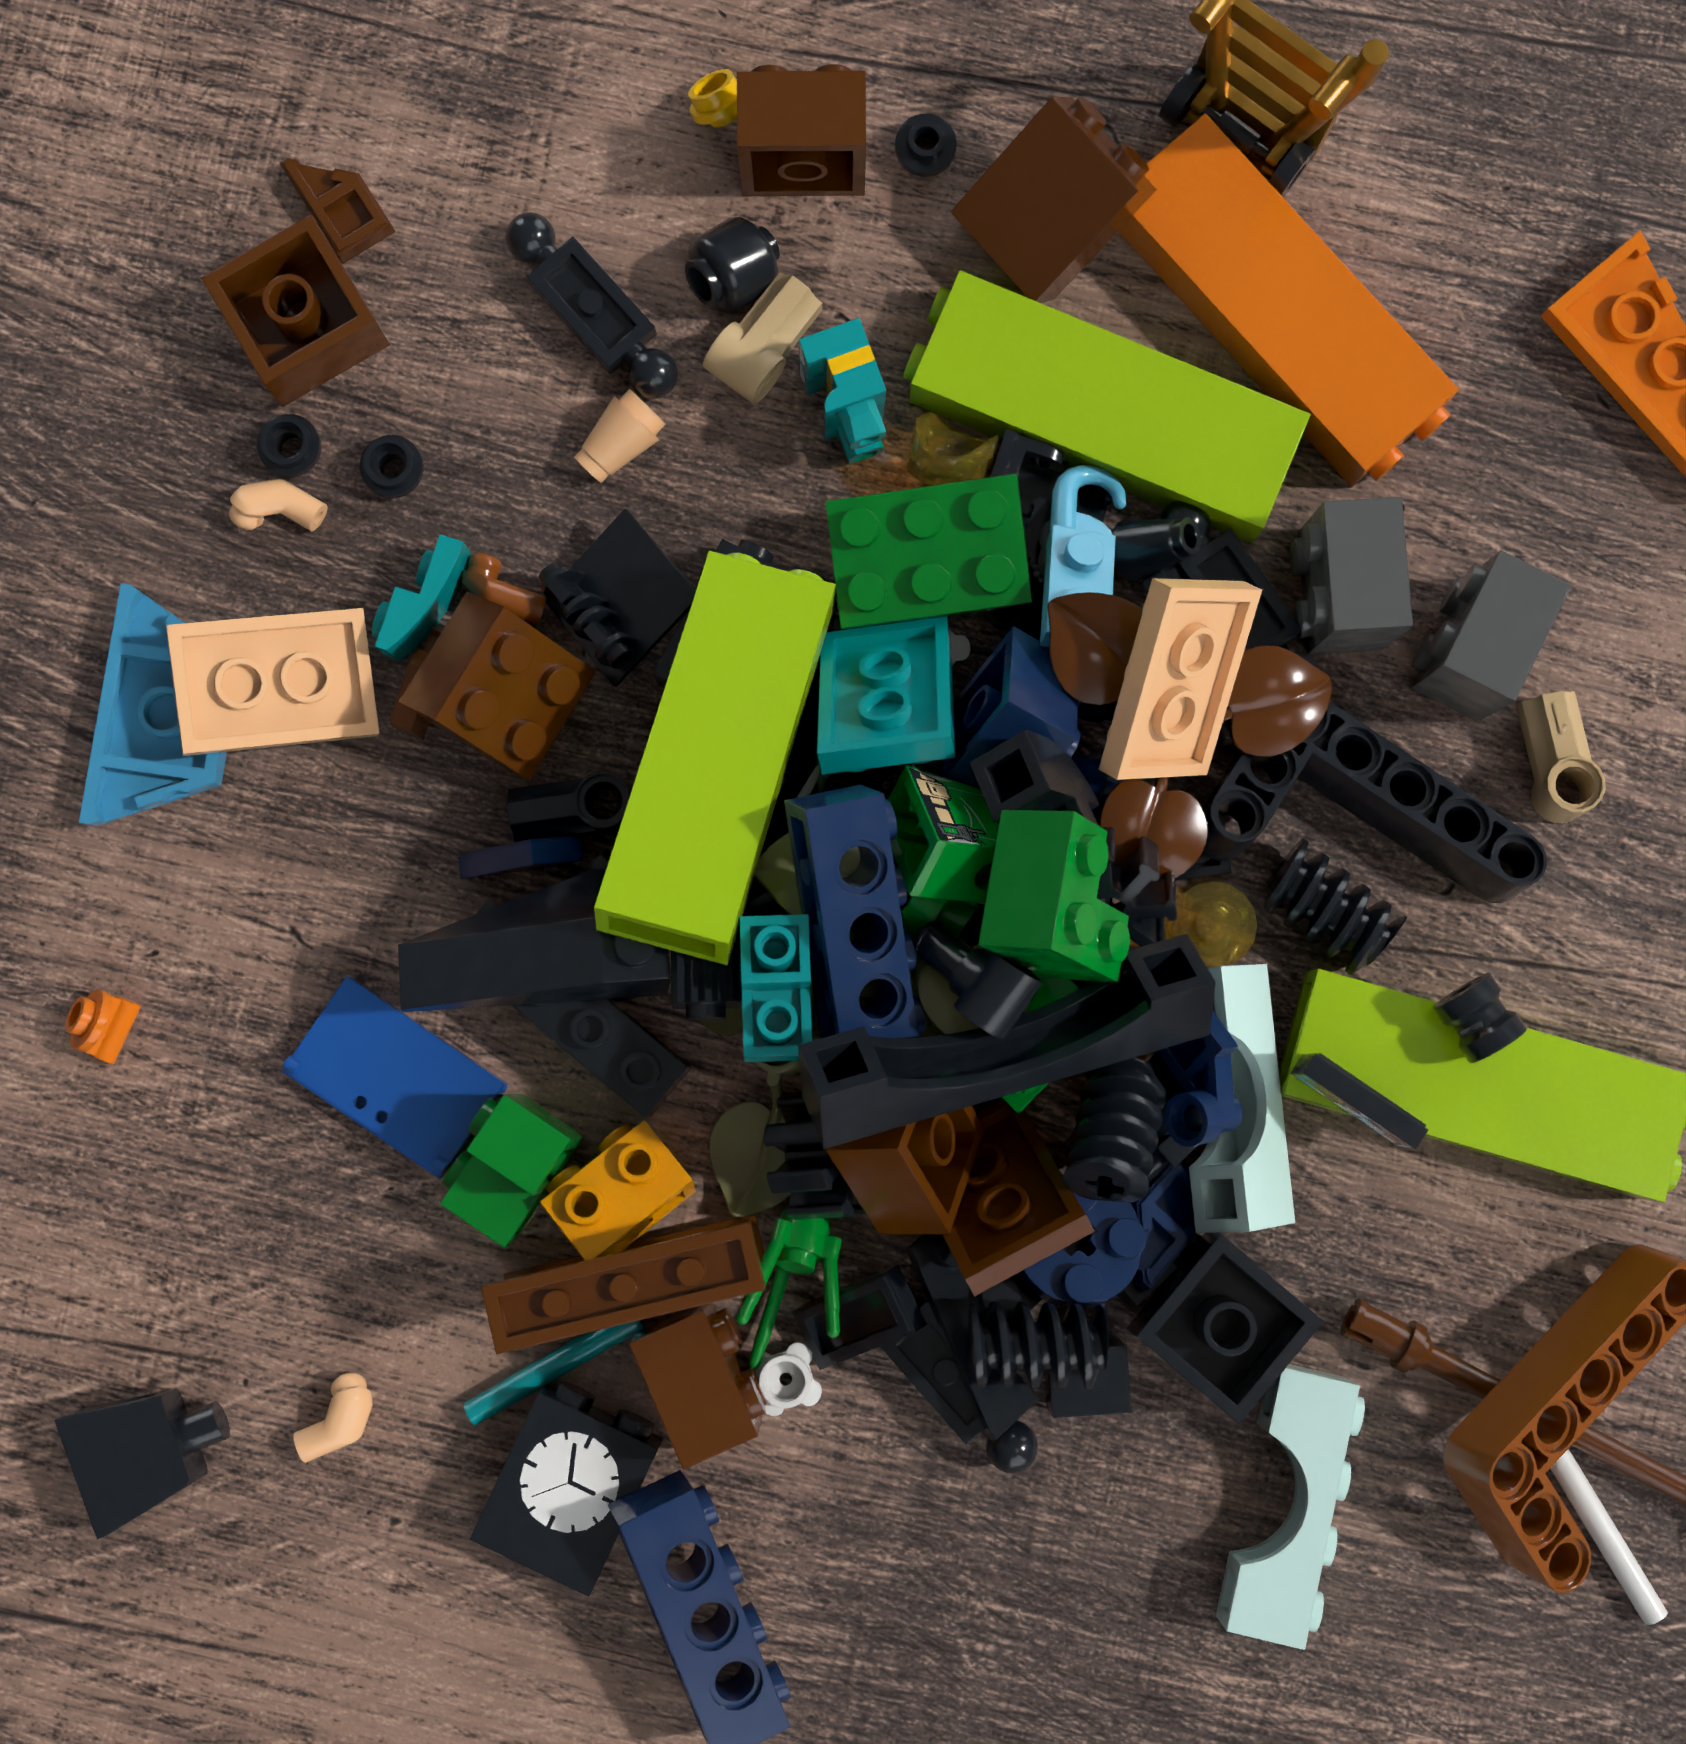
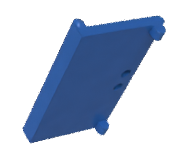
[282,976,508,1179]

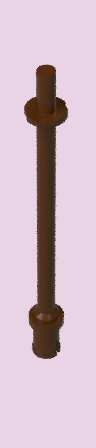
[1340,1297,1686,1505]

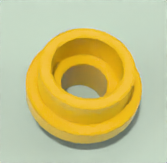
[688,69,737,127]

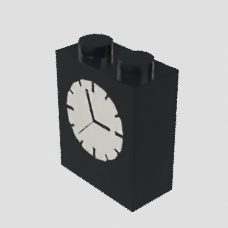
[469,1381,663,1597]

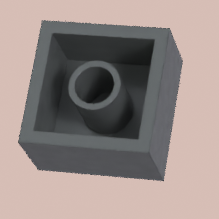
[1290,497,1413,655]
[1411,550,1572,722]

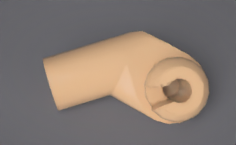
[229,479,328,532]
[293,1373,373,1463]

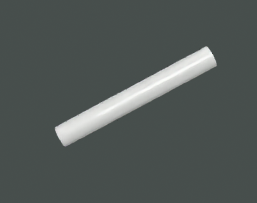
[1550,1449,1668,1625]

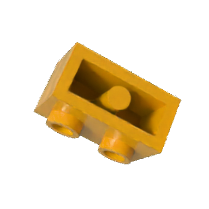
[540,1120,696,1260]

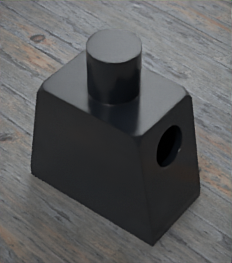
[54,1388,230,1540]

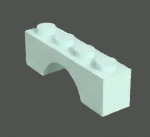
[1189,964,1295,1233]
[1216,1364,1365,1650]

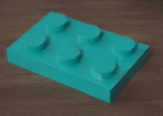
[817,616,955,775]

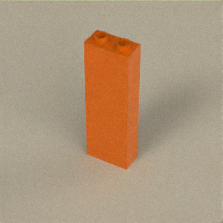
[1118,113,1459,488]

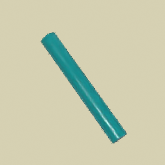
[463,1320,645,1426]

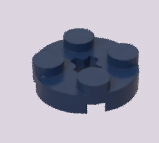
[1018,1192,1147,1307]

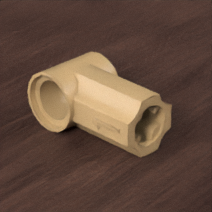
[703,272,822,405]
[1516,691,1606,823]

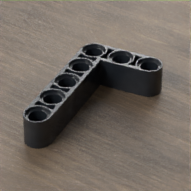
[1202,701,1547,903]

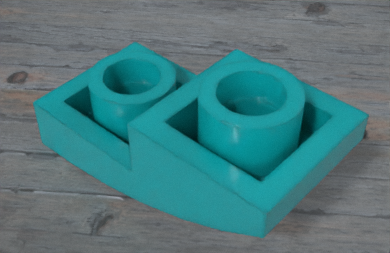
[372,534,472,662]
[740,914,812,1062]

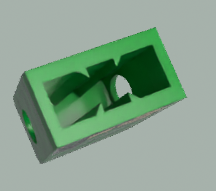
[888,765,999,903]

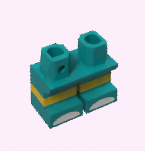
[799,318,887,465]

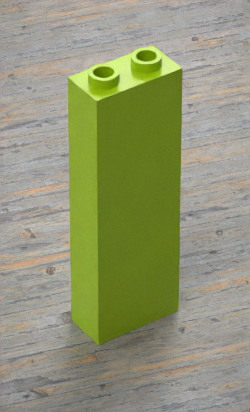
[903,270,1311,543]
[594,551,836,966]
[1279,968,1686,1202]

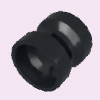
[1433,973,1527,1063]

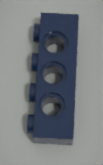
[784,784,925,1038]
[608,1470,791,1744]

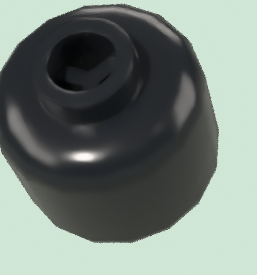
[685,217,780,312]

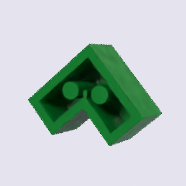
[978,810,1130,983]
[440,1094,586,1248]

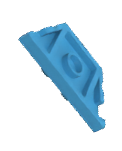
[79,583,227,827]

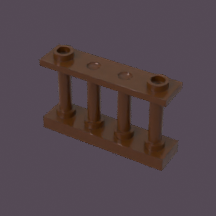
[481,1214,766,1355]

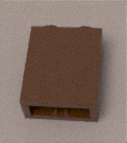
[950,96,1157,302]

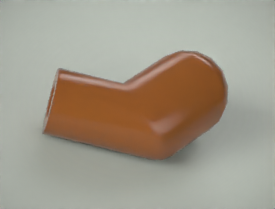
[461,552,546,626]

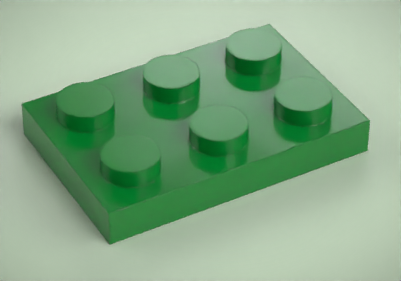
[825,474,1033,630]

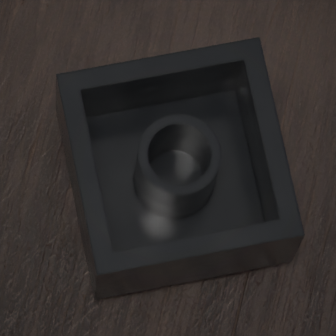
[1127,1232,1324,1424]

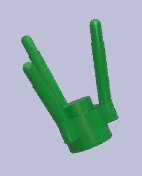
[736,1210,842,1369]

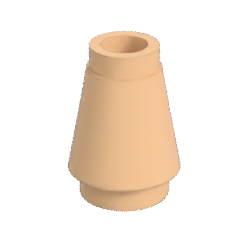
[574,389,666,483]

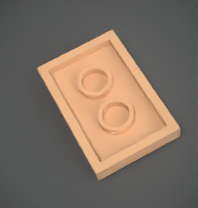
[1099,578,1262,780]
[166,608,380,756]

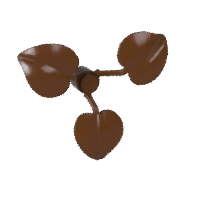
[1047,592,1332,878]

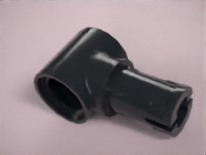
[913,921,1043,1040]

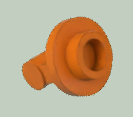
[65,989,142,1064]

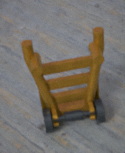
[1158,0,1389,198]

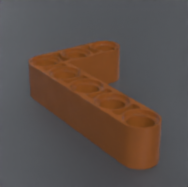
[1443,1244,1686,1593]

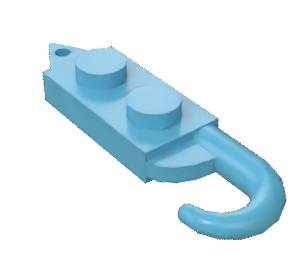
[1040,465,1126,647]

